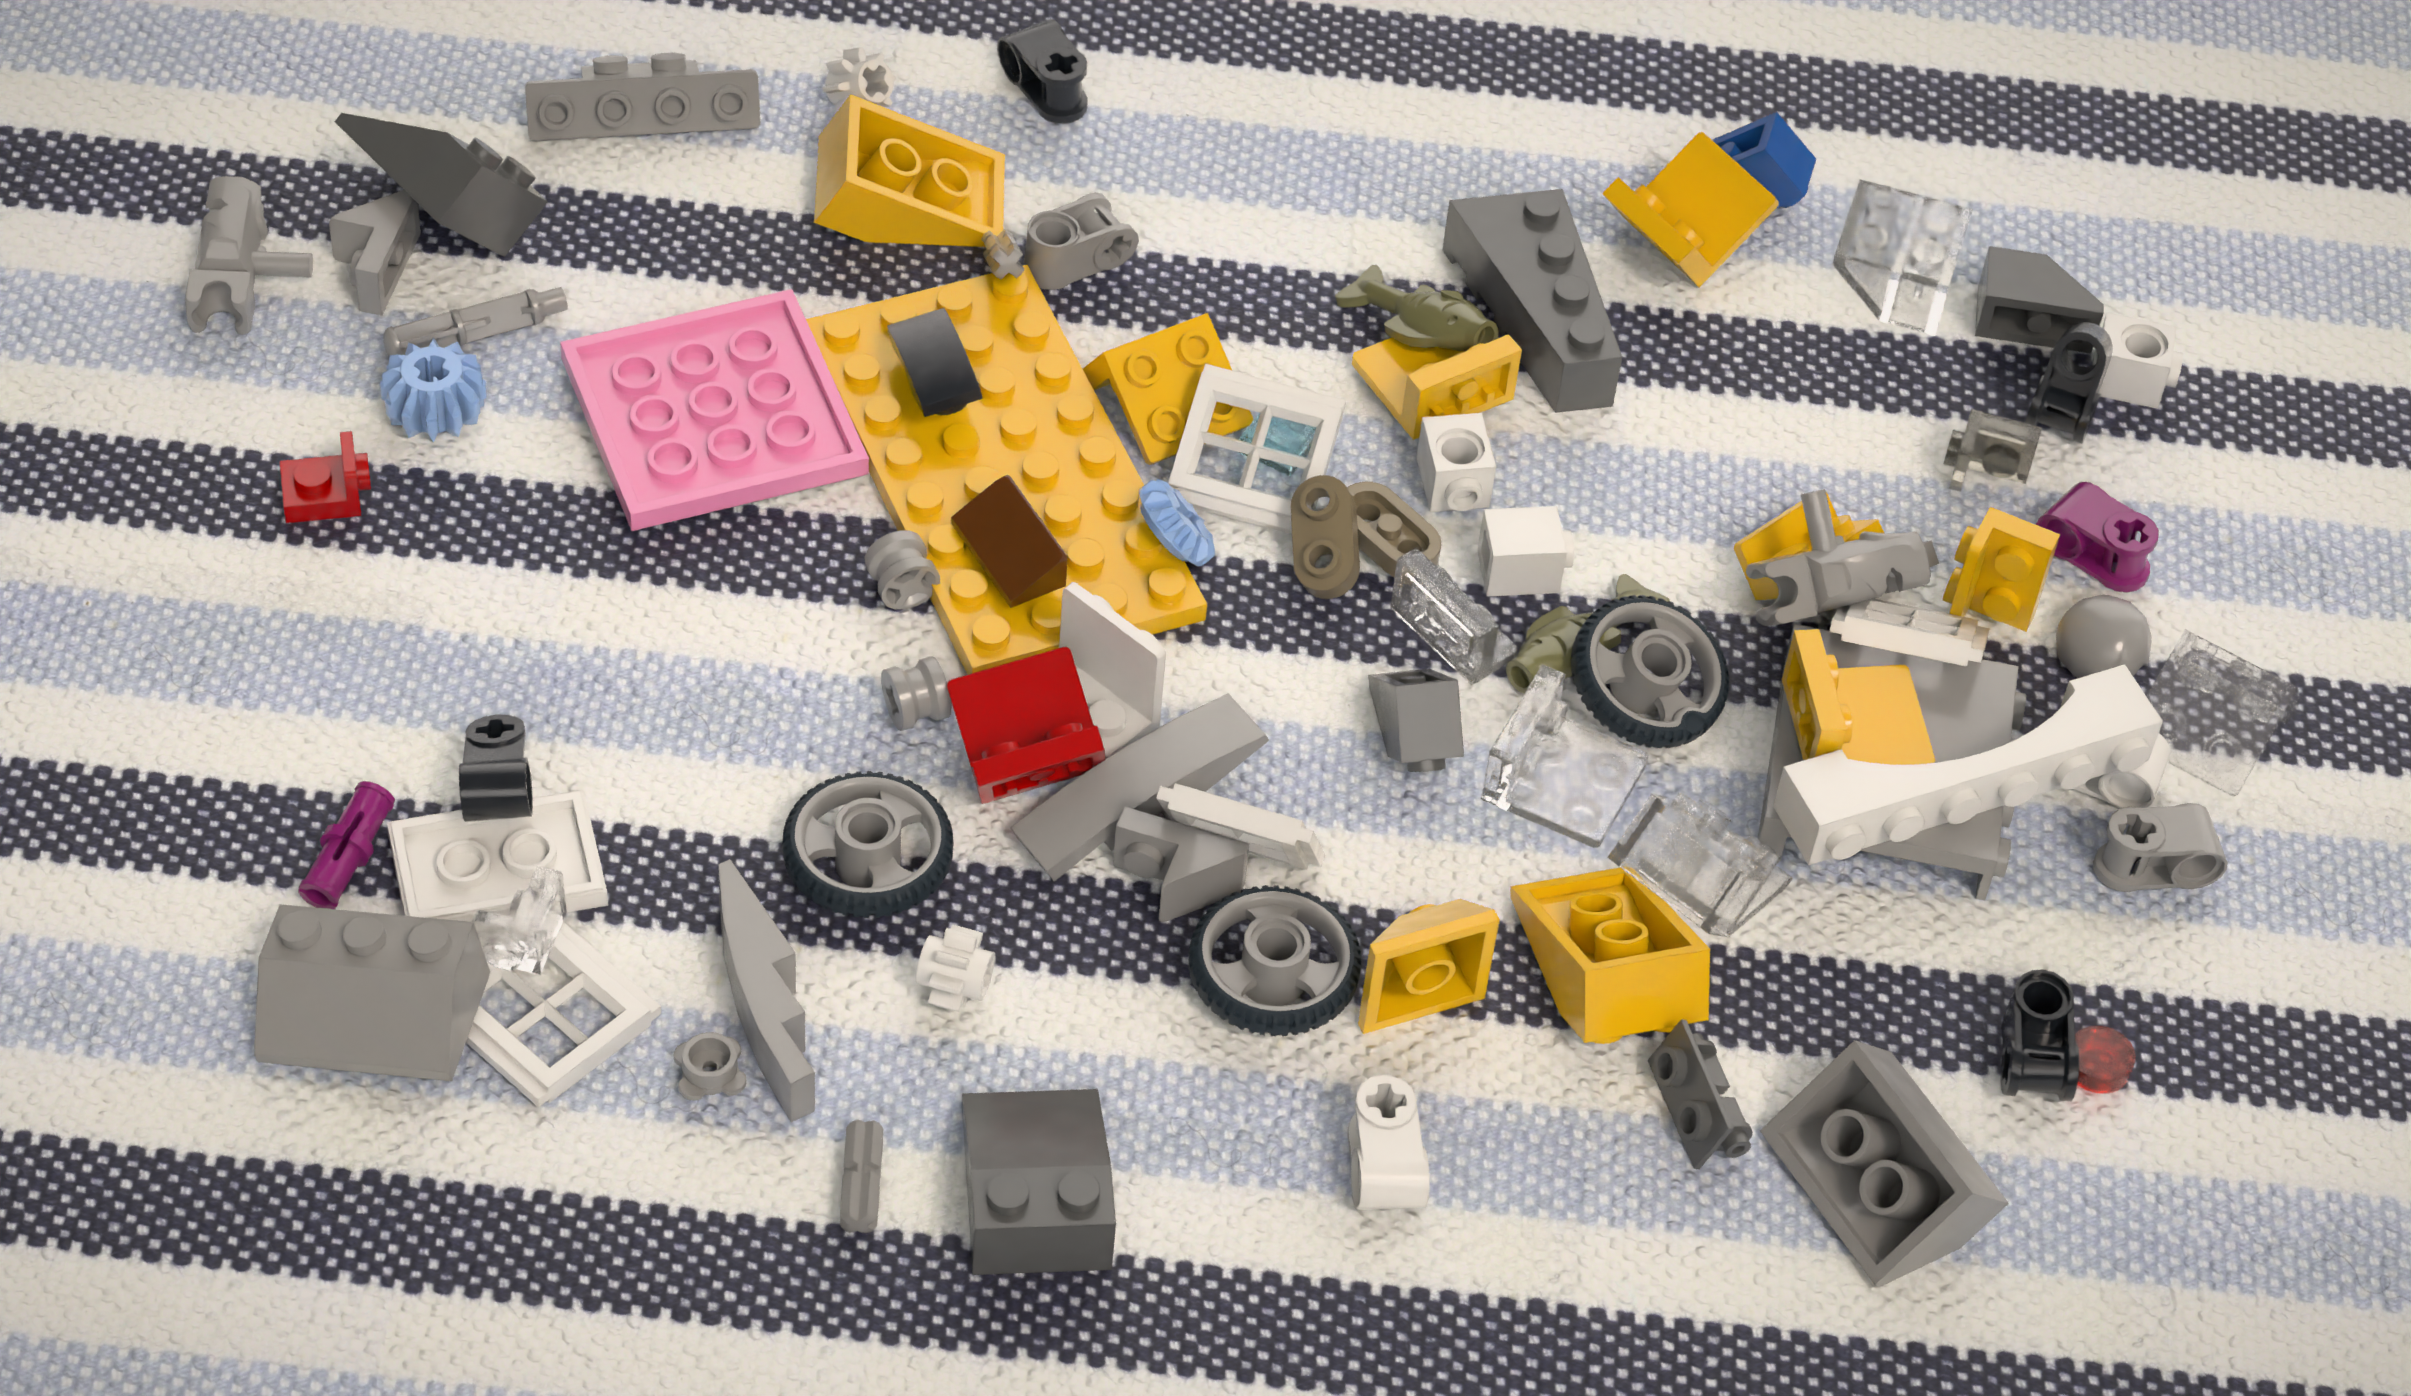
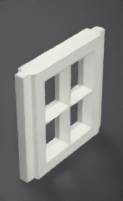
[1168,364,1346,534]
[1829,599,1990,666]
[1156,783,1325,870]
[466,912,661,1107]

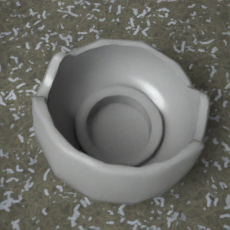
[2056,594,2152,678]

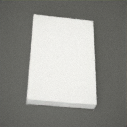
[387,790,608,928]

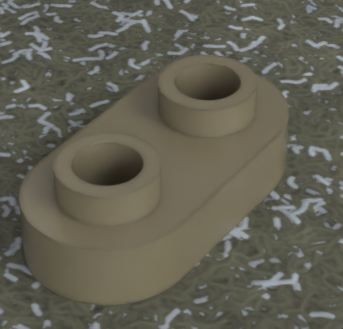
[1291,475,1360,599]
[1347,481,1442,581]

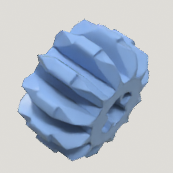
[380,337,487,443]

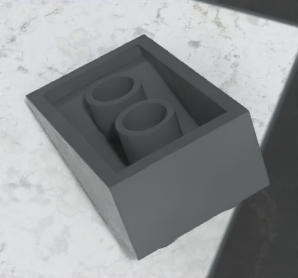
[335,113,548,257]
[962,1089,1116,1275]

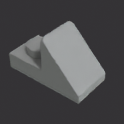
[329,190,421,316]
[1113,807,1249,922]

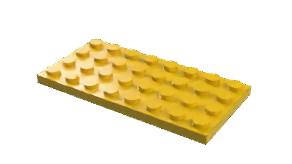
[806,265,1207,675]

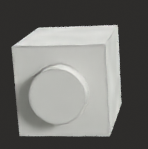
[1477,506,1574,597]

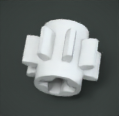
[822,47,896,114]
[916,924,995,1012]

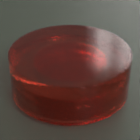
[2075,1026,2136,1094]

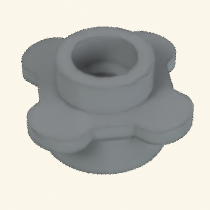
[674,1032,746,1101]

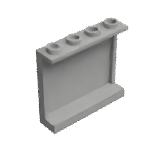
[1755,624,2026,901]

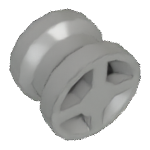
[865,530,940,610]
[881,656,952,731]

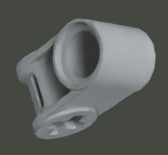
[1024,192,1139,290]
[2093,803,2228,892]

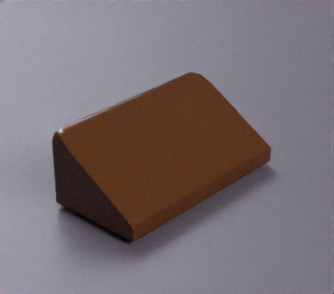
[951,475,1068,608]

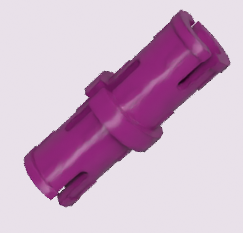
[298,781,395,909]

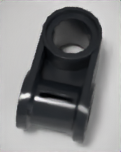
[997,19,1088,124]
[2025,322,2113,444]
[459,714,533,822]
[2000,969,2079,1102]

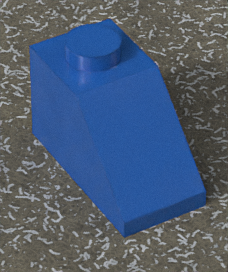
[1712,112,1816,209]

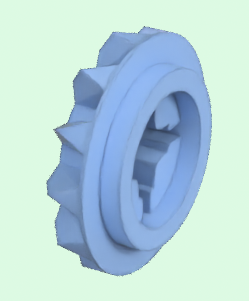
[1139,479,1215,566]

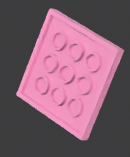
[560,289,869,531]

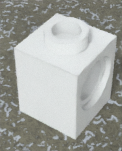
[2092,312,2183,409]
[1416,413,1496,512]

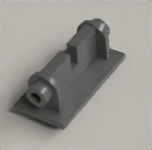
[1647,1019,1753,1169]

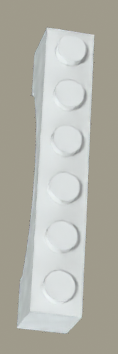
[1773,664,2163,865]

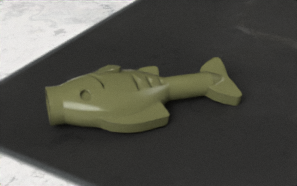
[1335,265,1498,351]
[1506,574,1670,694]

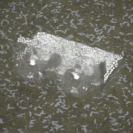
[1390,548,1518,685]

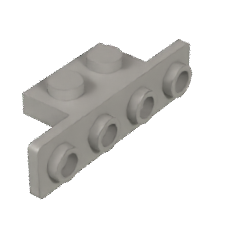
[525,53,761,141]

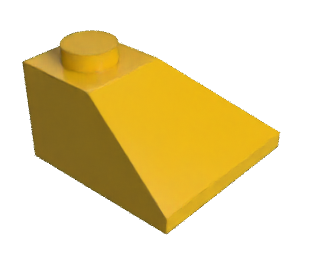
[1358,899,1500,1034]

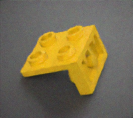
[1602,132,1779,288]
[1083,313,1253,465]
[1352,334,1522,440]
[1782,629,1935,765]

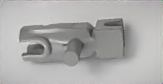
[185,176,313,335]
[1746,489,1931,626]

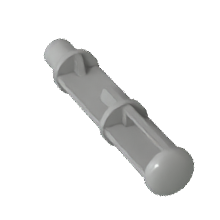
[383,287,568,357]

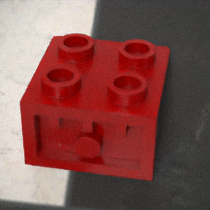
[947,647,1105,804]

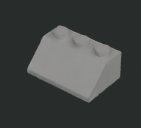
[254,904,491,1081]
[1760,1040,2009,1286]

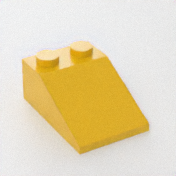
[814,94,1005,247]
[1510,865,1710,1044]

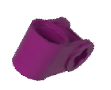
[2036,482,2159,593]

